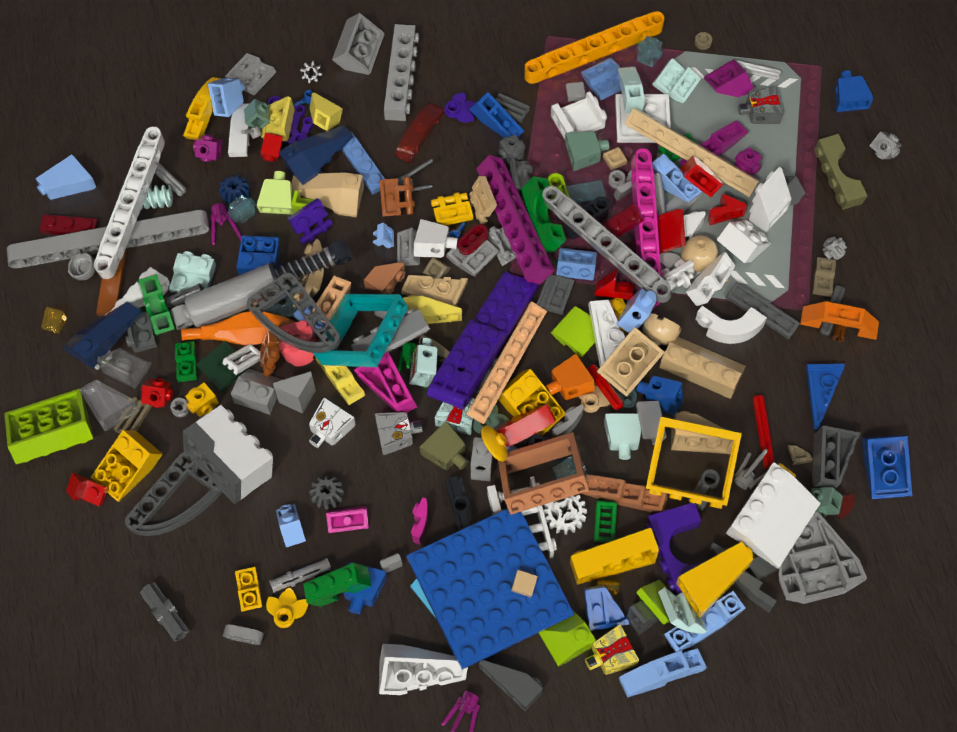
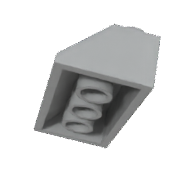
[351,308,430,355]

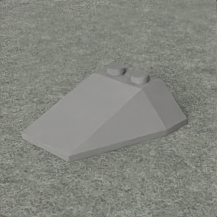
[779,512,867,604]

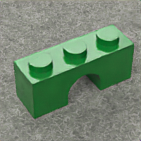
[137,274,175,335]
[303,563,372,607]

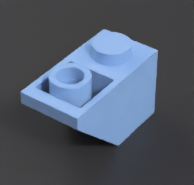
[276,504,306,547]

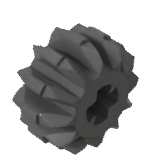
[309,475,344,510]

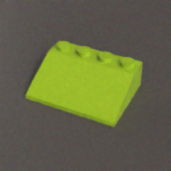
[4,389,93,464]

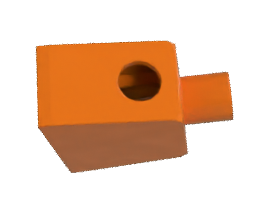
[545,354,595,400]

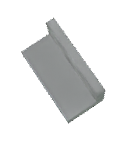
[636,401,667,445]

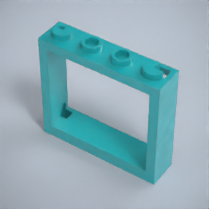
[313,294,409,367]

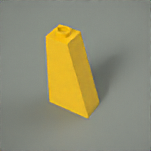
[676,542,753,618]

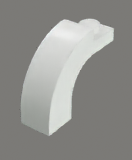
[695,306,767,344]

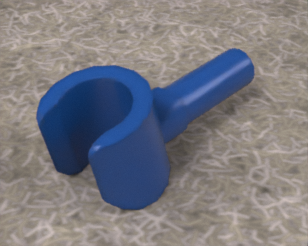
[293,90,312,108]
[449,222,466,240]

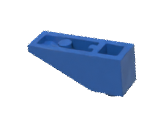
[469,92,524,138]

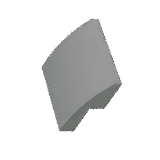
[225,53,276,95]
[446,240,499,276]

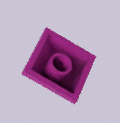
[703,59,754,98]

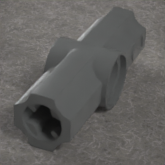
[140,582,190,642]

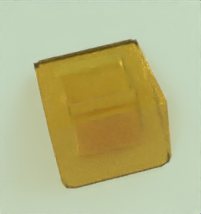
[41,307,67,334]
[597,579,619,595]

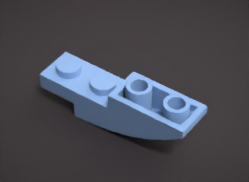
[619,648,707,698]

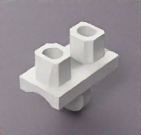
[661,259,696,290]

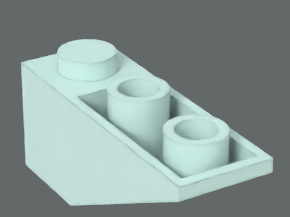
[617,67,645,113]

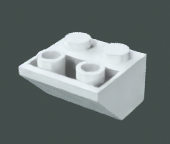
[717,220,771,263]

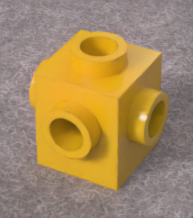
[185,382,219,417]

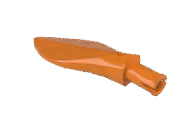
[181,311,295,345]

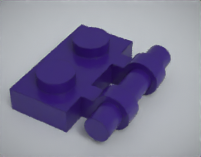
[287,198,333,244]

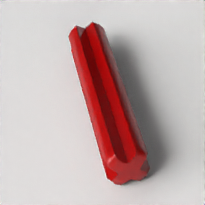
[587,364,623,410]

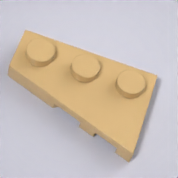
[401,275,468,307]

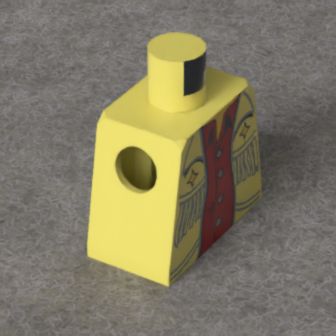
[585,625,639,675]

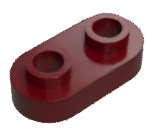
[457,224,489,255]

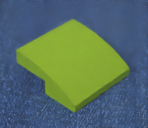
[551,306,595,357]

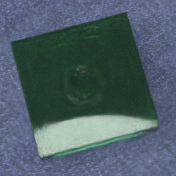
[196,341,250,392]

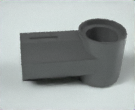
[687,469,720,511]

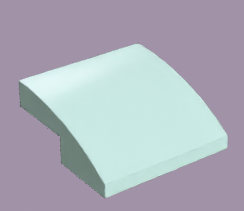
[652,58,701,103]
[658,587,707,634]

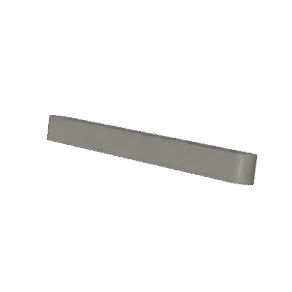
[7,210,209,268]

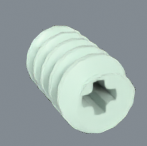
[141,184,173,210]

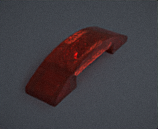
[395,103,445,163]

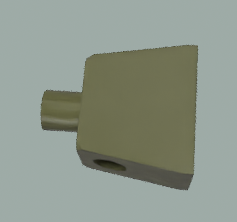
[420,421,469,470]

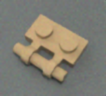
[469,176,497,224]

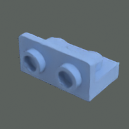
[556,248,597,280]

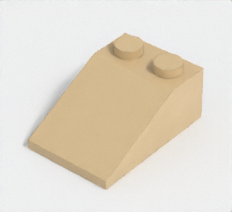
[597,327,664,397]
[671,411,733,454]

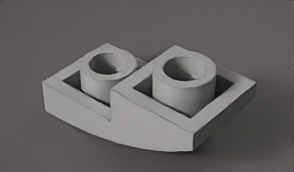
[614,170,632,201]
[552,404,584,438]

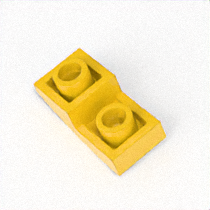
[235,567,262,612]

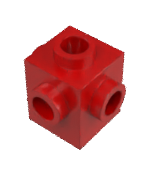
[141,378,173,408]

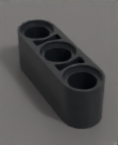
[564,196,610,240]

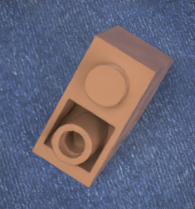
[364,262,406,294]

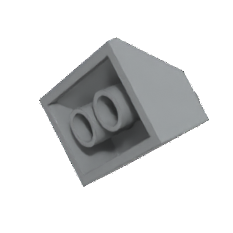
[332,13,385,75]

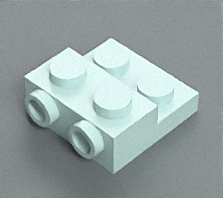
[169,251,216,293]

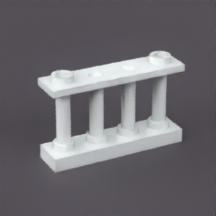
[487,476,557,558]

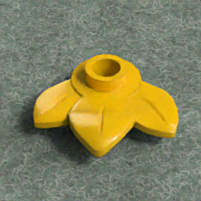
[266,588,308,628]

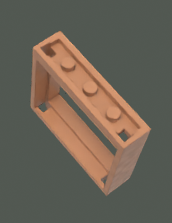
[498,432,589,515]

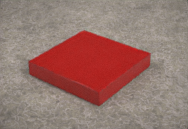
[657,209,686,254]

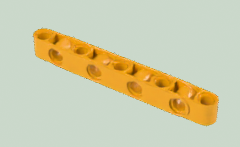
[524,11,664,84]

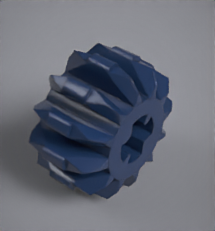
[219,174,250,206]

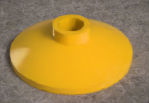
[481,425,508,462]

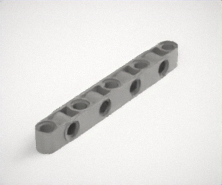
[543,186,671,303]

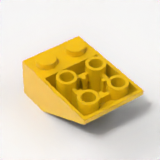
[498,369,565,436]
[91,430,163,502]

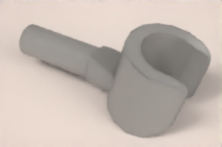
[241,126,262,139]

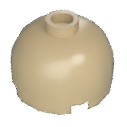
[681,235,718,273]
[642,313,682,347]

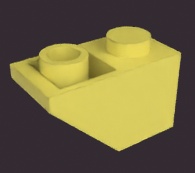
[310,93,342,131]

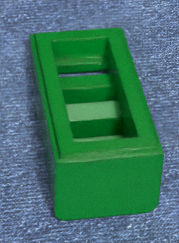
[594,501,617,543]

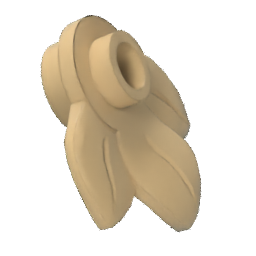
[578,383,610,413]

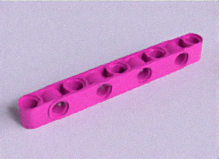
[631,148,662,310]

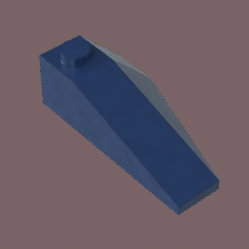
[62,302,142,369]

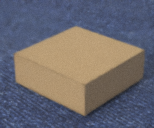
[603,147,627,170]
[511,570,538,597]

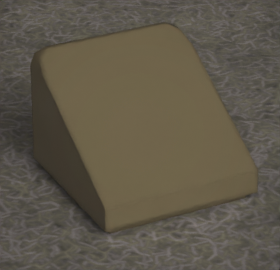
[423,257,451,279]

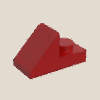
[707,194,747,226]
[595,270,634,300]
[66,472,109,506]

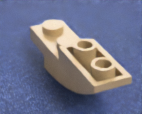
[293,239,324,307]

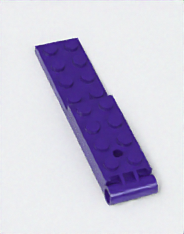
[427,272,538,410]

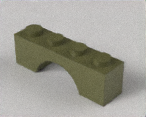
[814,134,867,210]

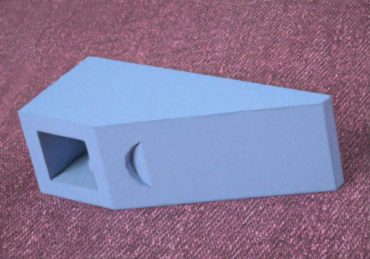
[652,154,702,203]

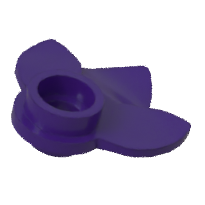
[444,93,476,123]

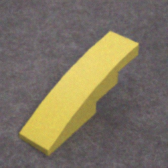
[314,339,365,405]

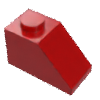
[681,155,723,198]

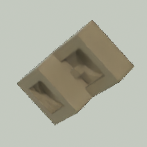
[812,257,836,297]

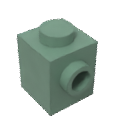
[244,99,271,131]

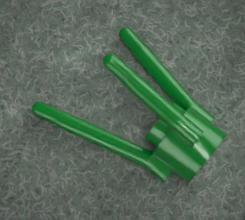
[397,343,427,388]

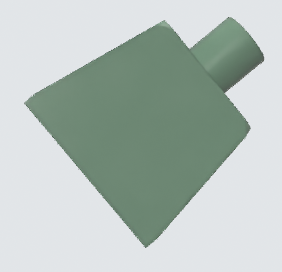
[565,131,609,171]

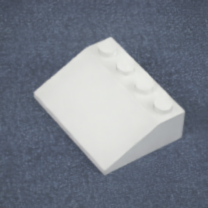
[726,462,820,569]

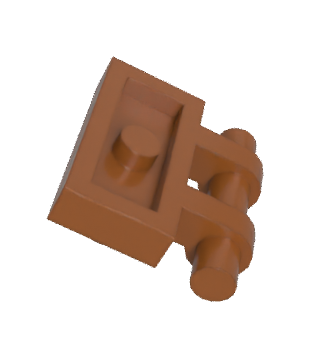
[379,177,415,217]
[260,330,280,377]

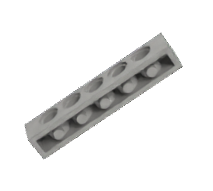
[384,24,419,121]

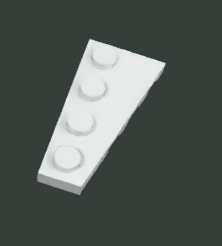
[588,300,625,367]

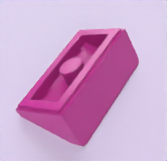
[326,506,369,533]

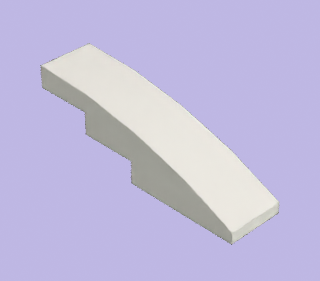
[228,104,251,157]

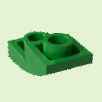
[175,341,197,382]

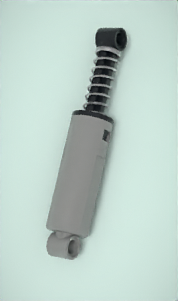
[170,240,352,330]

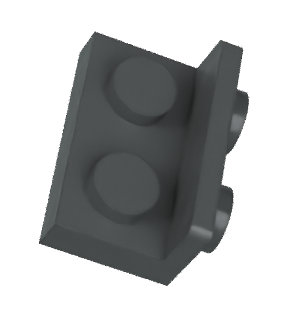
[125,312,157,353]

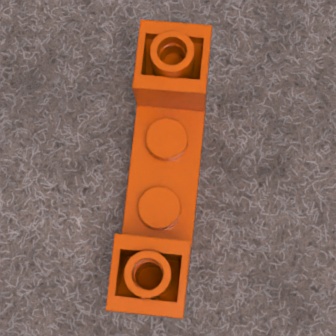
[800,301,879,340]

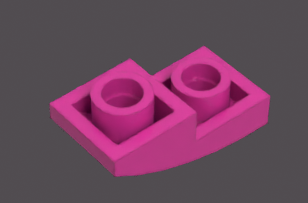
[411,497,428,545]

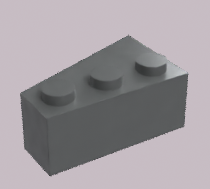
[812,426,861,489]

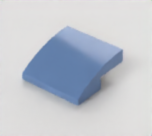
[581,58,621,100]

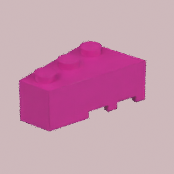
[354,352,417,413]

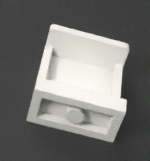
[551,91,607,140]

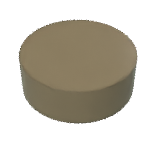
[694,32,712,50]

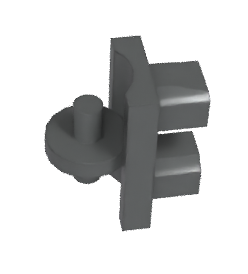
[509,159,533,193]

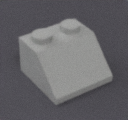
[231,369,283,415]

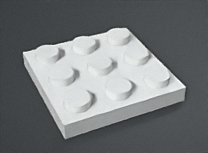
[615,94,671,143]

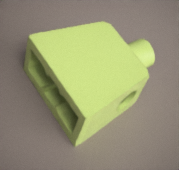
[257,171,293,215]

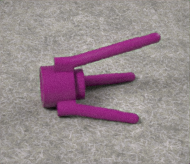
[210,203,242,245]
[441,691,480,732]

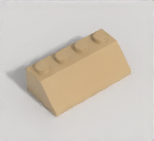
[660,337,746,399]

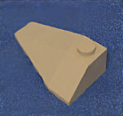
[291,173,364,217]

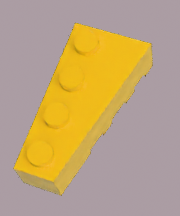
[570,528,659,585]

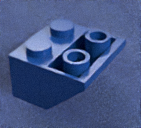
[237,236,279,275]

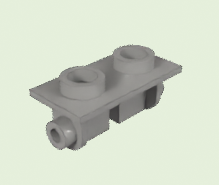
[488,227,516,266]

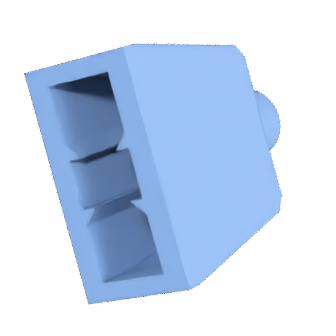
[208,78,245,117]
[617,289,657,333]

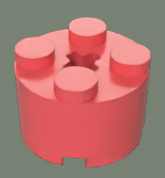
[278,320,319,366]

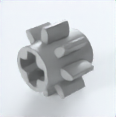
[300,60,322,83]
[822,237,847,260]

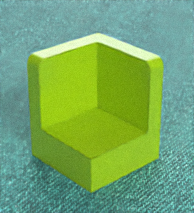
[291,190,313,214]

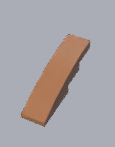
[582,474,668,513]

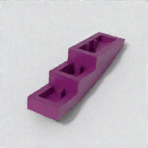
[680,120,749,166]

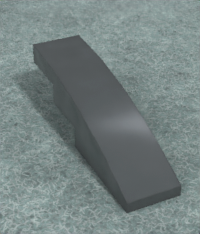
[709,542,776,613]

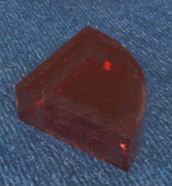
[837,495,855,519]

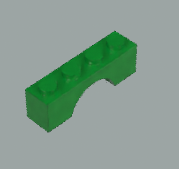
[521,176,566,252]

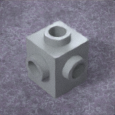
[869,131,902,160]

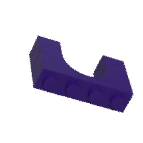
[645,503,708,596]

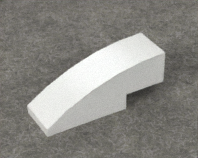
[686,252,735,306]

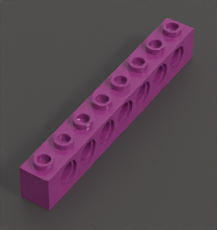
[476,155,554,284]

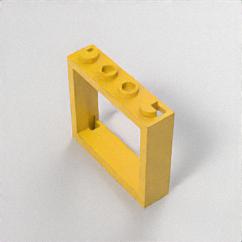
[646,417,742,509]

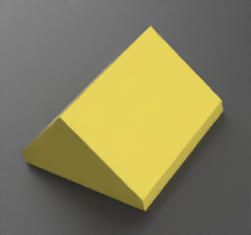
[261,96,295,141]

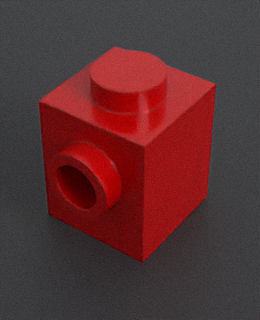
[260,132,283,162]

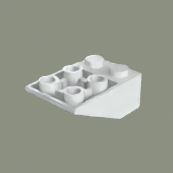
[749,167,791,233]

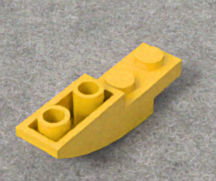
[183,77,221,140]

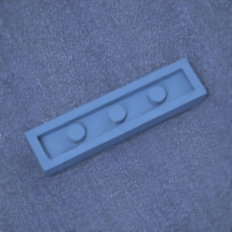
[341,132,385,195]

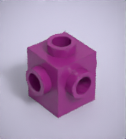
[193,134,222,162]
[735,147,762,176]

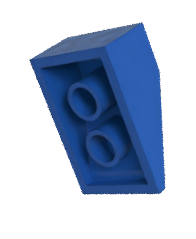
[862,434,912,499]

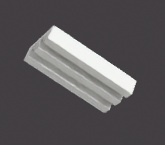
[222,344,261,375]

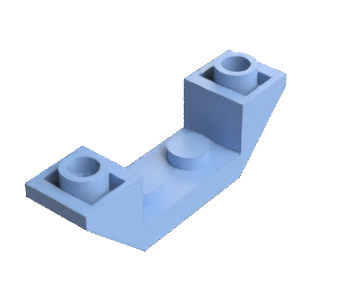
[664,591,745,652]

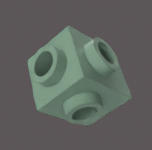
[811,486,843,517]

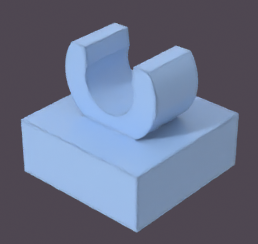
[373,223,394,248]

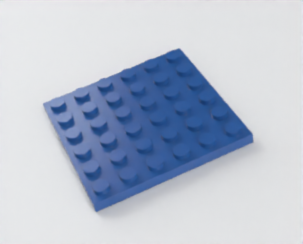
[406,507,574,670]

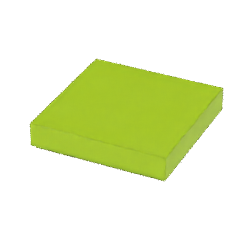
[636,580,670,624]

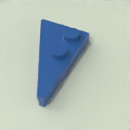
[806,364,845,430]

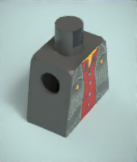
[738,86,783,124]

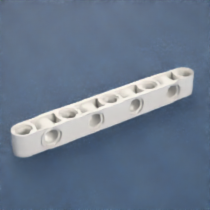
[94,127,165,279]

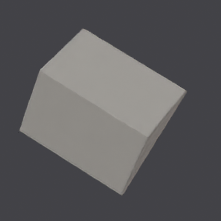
[273,372,316,414]

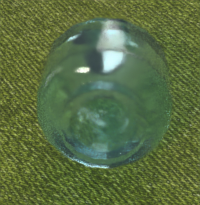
[228,196,256,223]

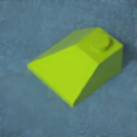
[539,610,596,667]

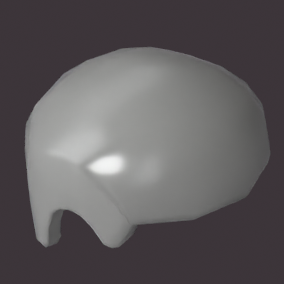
[68,253,96,281]

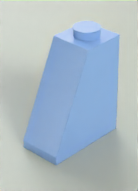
[35,155,96,200]

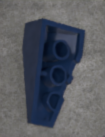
[279,125,353,185]

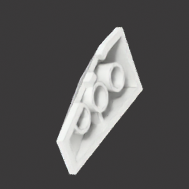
[379,644,468,695]

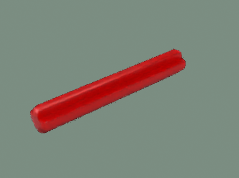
[753,395,775,469]

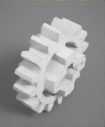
[543,495,587,534]

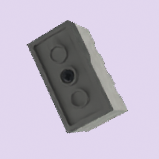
[183,405,273,505]

